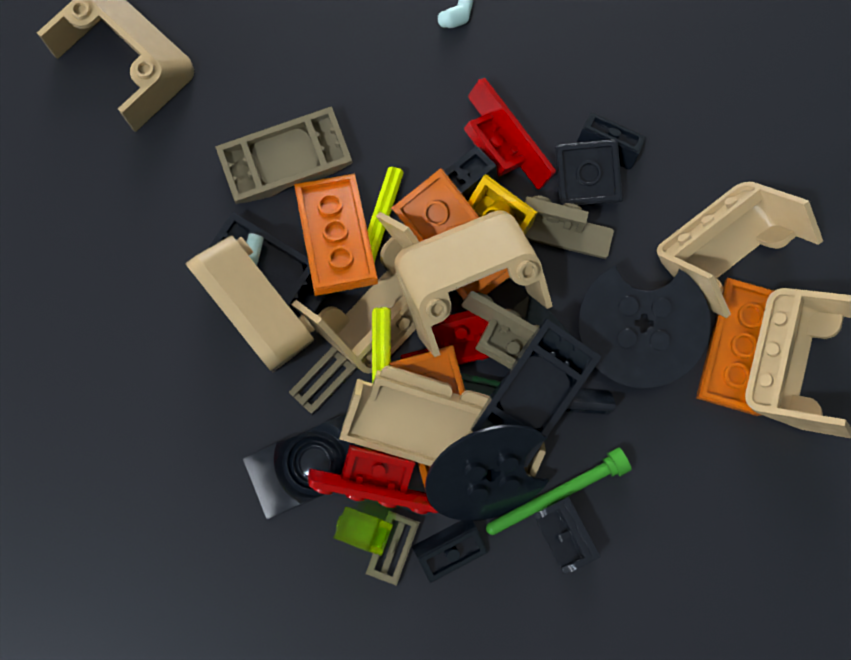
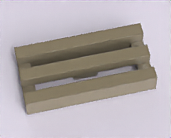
[289,346,356,415]
[366,511,420,586]

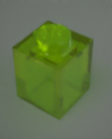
[334,507,393,556]

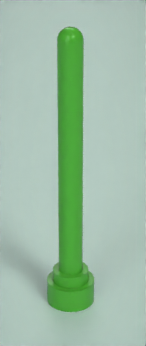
[486,447,632,535]

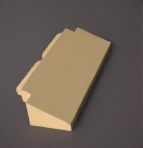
[339,366,546,477]

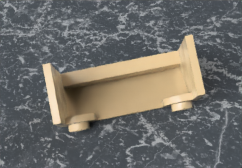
[37,0,194,132]
[657,182,823,318]
[394,210,553,357]
[292,212,420,374]
[185,235,315,372]
[745,288,851,438]

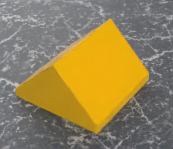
[468,174,537,234]

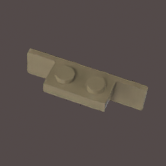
[525,196,614,259]
[461,291,539,369]

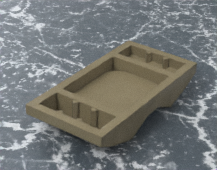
[215,106,353,204]

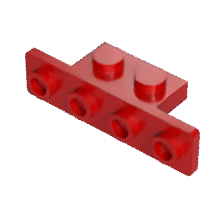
[464,78,556,189]
[401,310,489,365]
[307,445,438,514]

